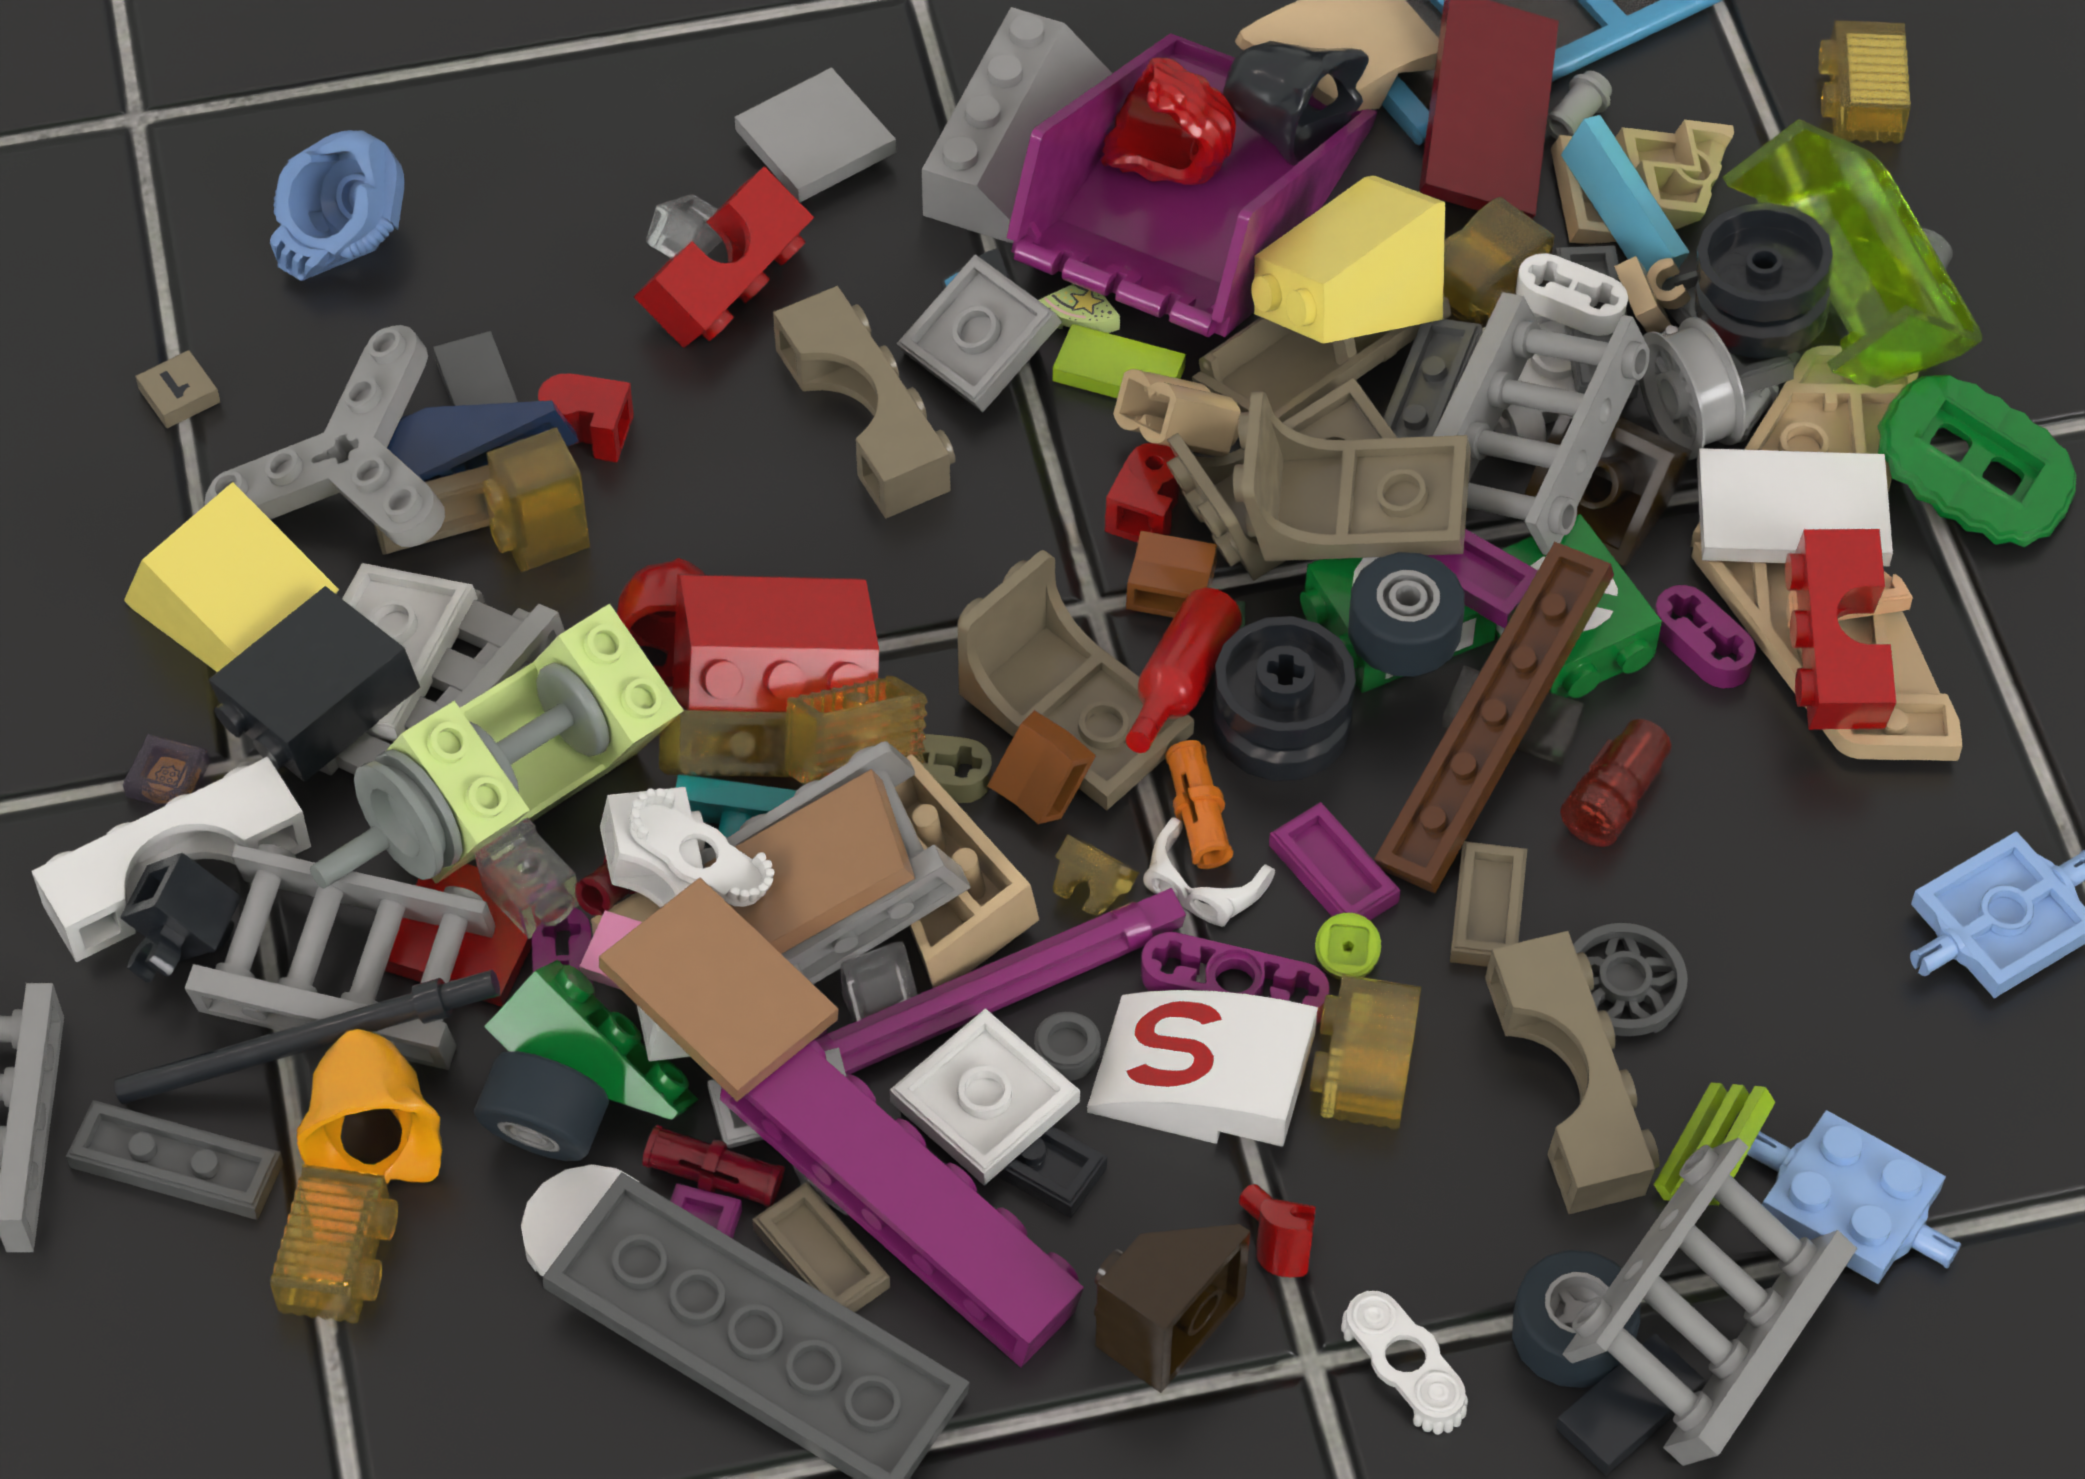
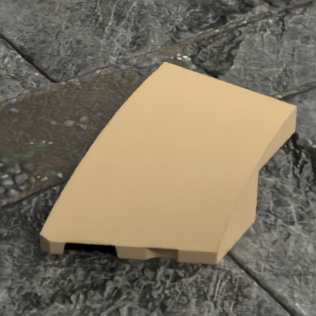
[1235,0,1439,111]
[1551,119,1734,244]

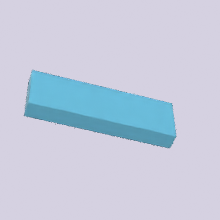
[1561,115,1689,280]

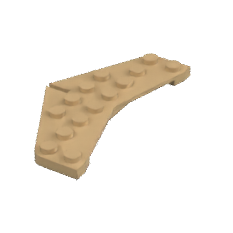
[1690,346,1963,761]

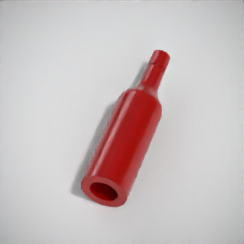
[1126,587,1242,753]

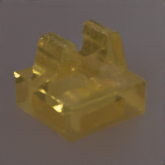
[1053,835,1139,916]

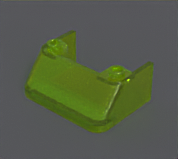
[1723,119,1982,388]

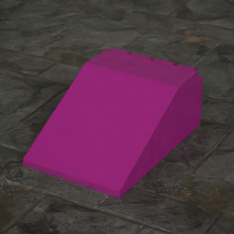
[1006,33,1377,337]

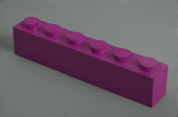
[720,1039,1084,1368]

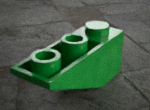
[484,960,699,1120]

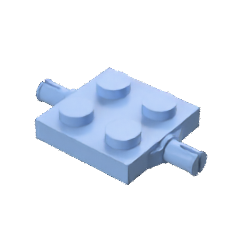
[1910,831,2085,998]
[1746,1110,1961,1284]

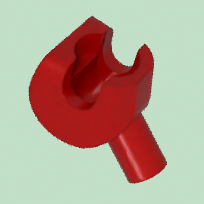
[1239,1184,1316,1278]

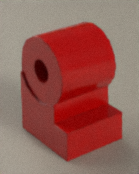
[538,374,634,463]
[1105,443,1180,543]

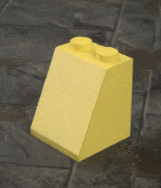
[1251,176,1445,344]
[124,482,339,672]

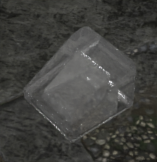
[647,194,722,258]
[840,941,917,1022]

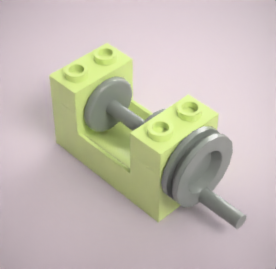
[310,603,684,889]

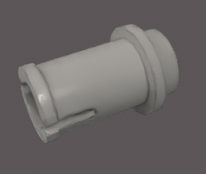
[1546,71,1612,140]

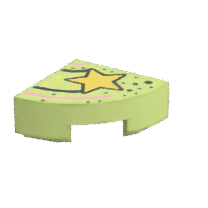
[1038,284,1120,333]

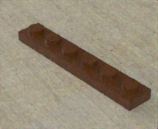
[1374,541,1614,894]

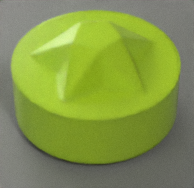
[1315,913,1381,981]

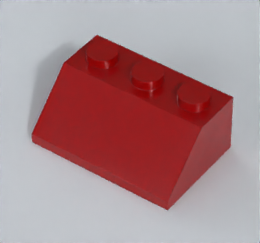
[672,574,879,714]

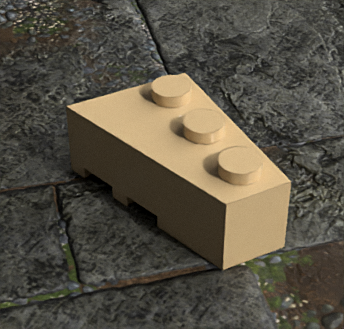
[895,754,1039,988]

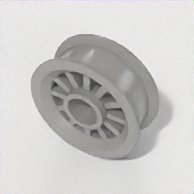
[1639,317,1746,460]

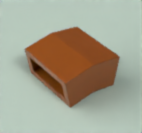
[1126,531,1217,618]
[987,710,1096,824]

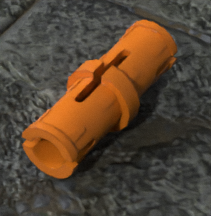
[1165,740,1233,869]

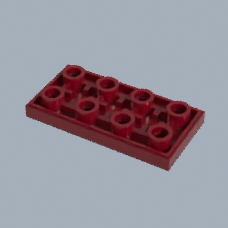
[1419,0,1559,224]

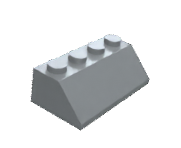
[922,7,1112,244]

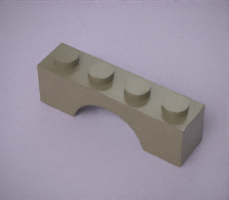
[773,286,955,519]
[1485,931,1659,1214]

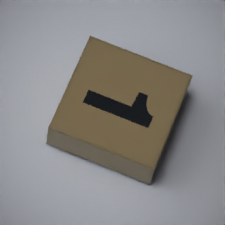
[135,350,220,428]

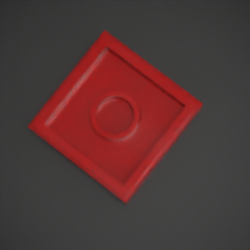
[385,864,553,1007]

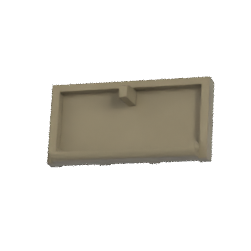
[1192,296,1451,422]

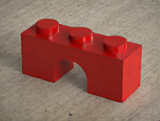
[633,166,814,348]
[1785,529,1897,730]

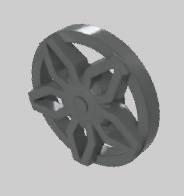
[1573,923,1688,1036]

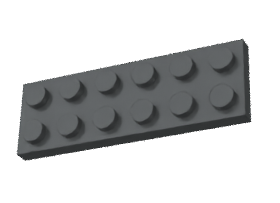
[543,1172,970,1479]

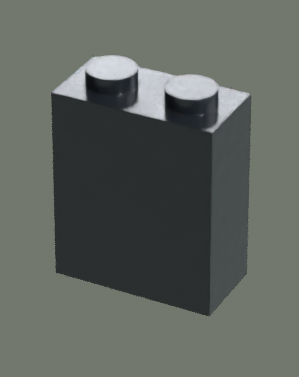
[209,586,421,782]

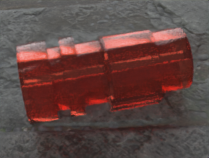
[1560,719,1672,847]

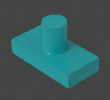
[675,774,797,838]

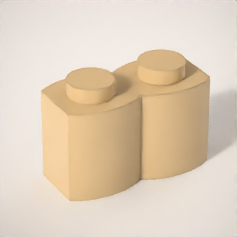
[1113,369,1240,457]

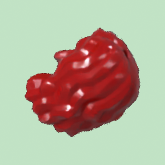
[1101,57,1236,185]

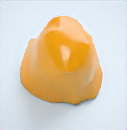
[297,1029,442,1194]

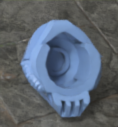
[270,130,405,281]

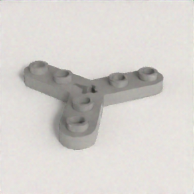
[204,325,445,547]

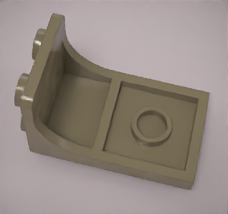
[1167,377,1397,581]
[1233,391,1471,561]
[957,550,1194,810]

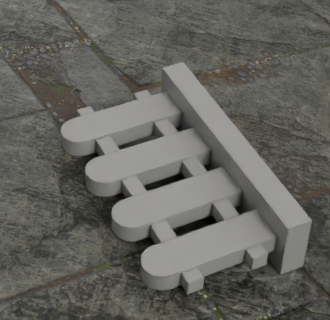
[320,589,565,776]

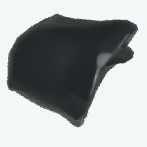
[1223,41,1369,166]

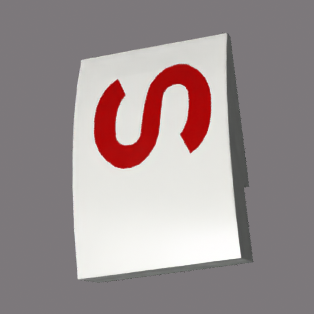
[1087,990,1318,1147]

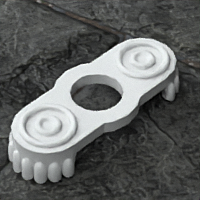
[629,788,775,907]
[1341,1291,1468,1435]

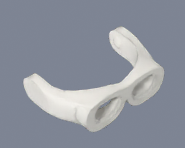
[1143,817,1275,927]

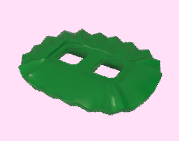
[1877,375,2076,547]

